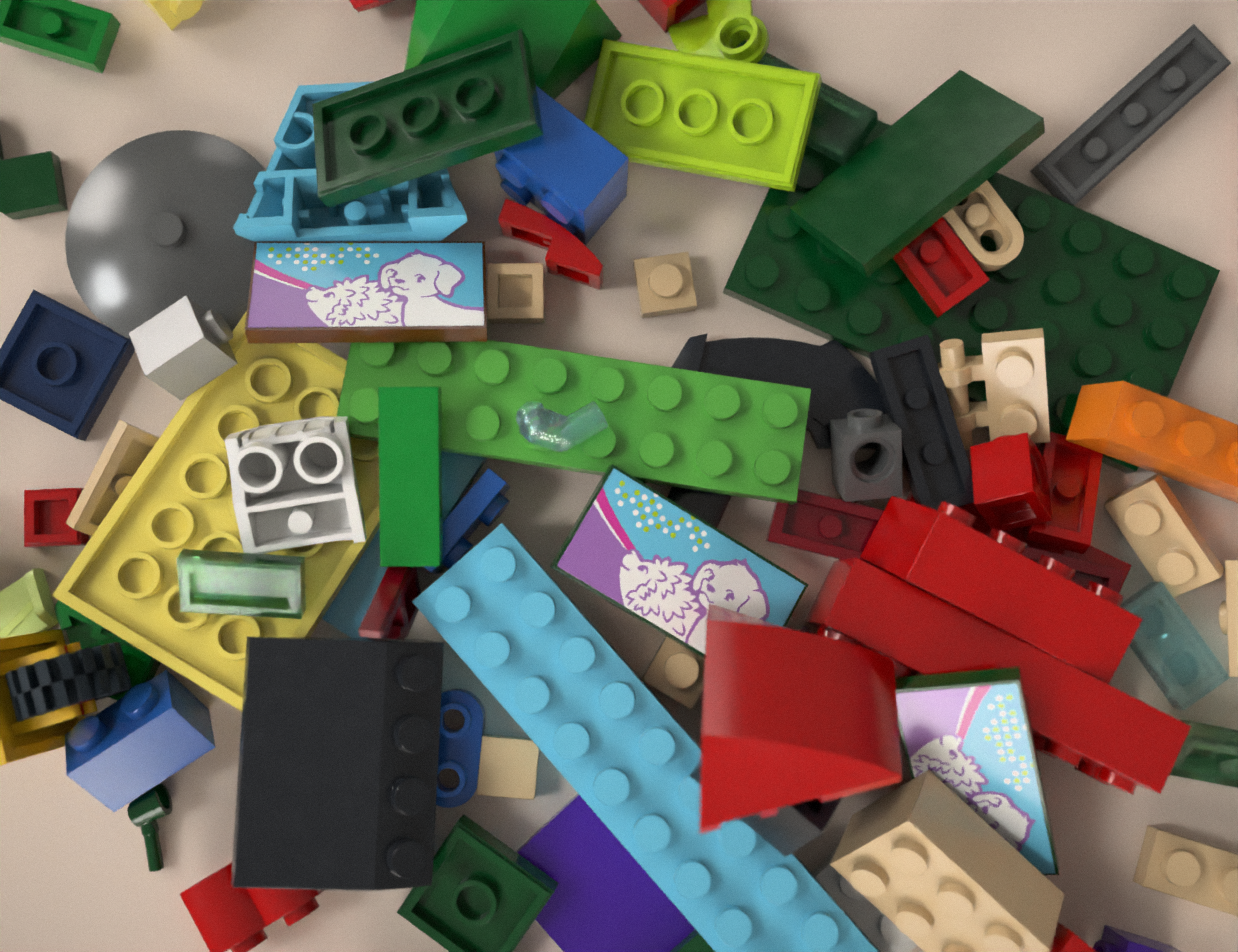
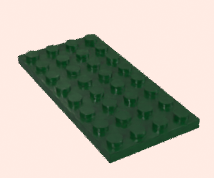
[723,94,1220,474]

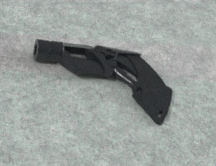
[643,333,888,528]

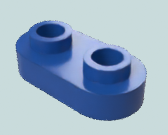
[436,689,485,808]

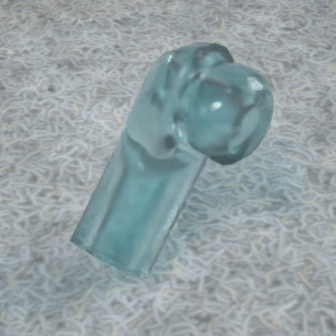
[516,401,608,452]

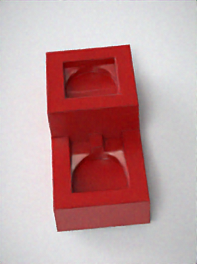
[498,198,603,290]

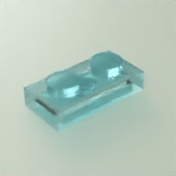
[1120,581,1230,710]

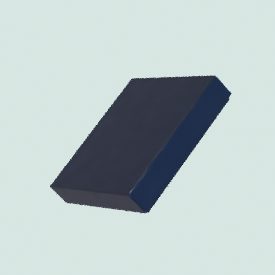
[0,289,135,441]

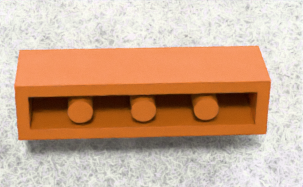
[1066,381,1238,503]

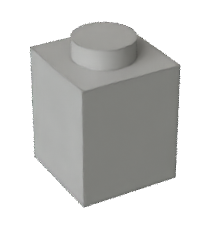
[129,295,238,400]

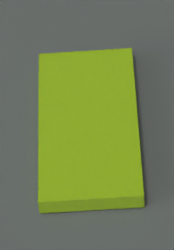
[584,39,822,192]

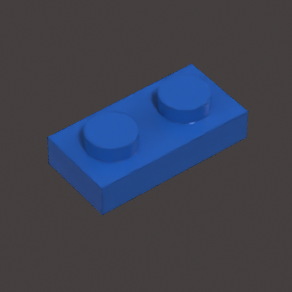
[425,468,511,574]

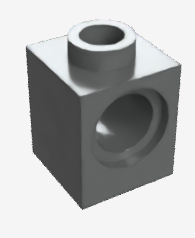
[830,409,903,502]

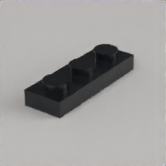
[868,334,974,510]

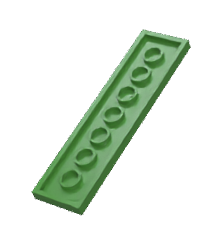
[337,339,811,505]

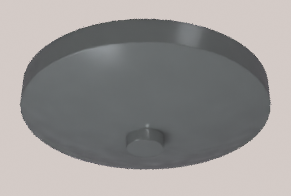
[65,130,266,340]

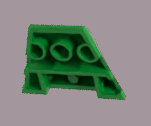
[404,0,622,100]

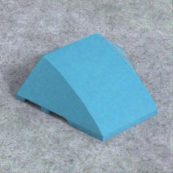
[233,81,468,242]

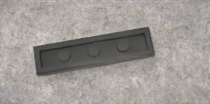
[1030,24,1231,206]

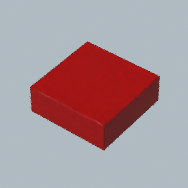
[24,488,90,548]

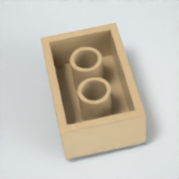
[830,770,1065,952]

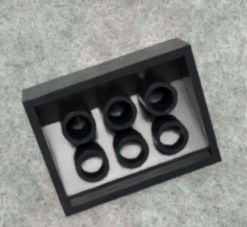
[231,636,444,891]

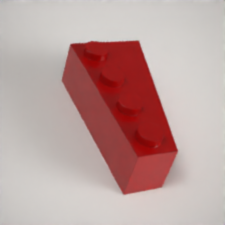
[860,496,1143,684]

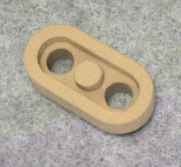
[942,180,1024,271]

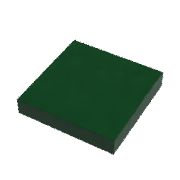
[396,814,559,952]

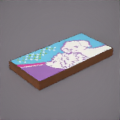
[245,241,487,344]

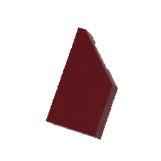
[358,567,421,640]

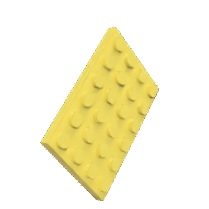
[51,311,380,712]

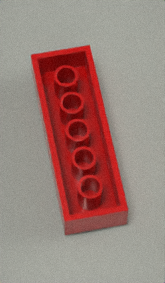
[805,558,1191,795]

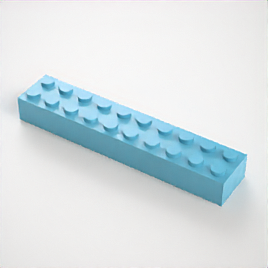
[412,523,880,952]

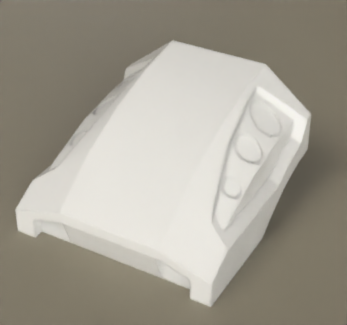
[225,416,367,561]

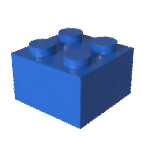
[494,86,628,246]

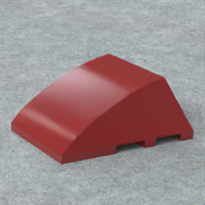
[700,603,902,834]

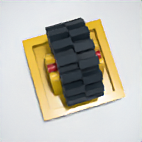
[0,629,132,766]

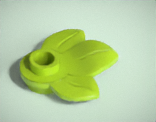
[669,0,769,63]

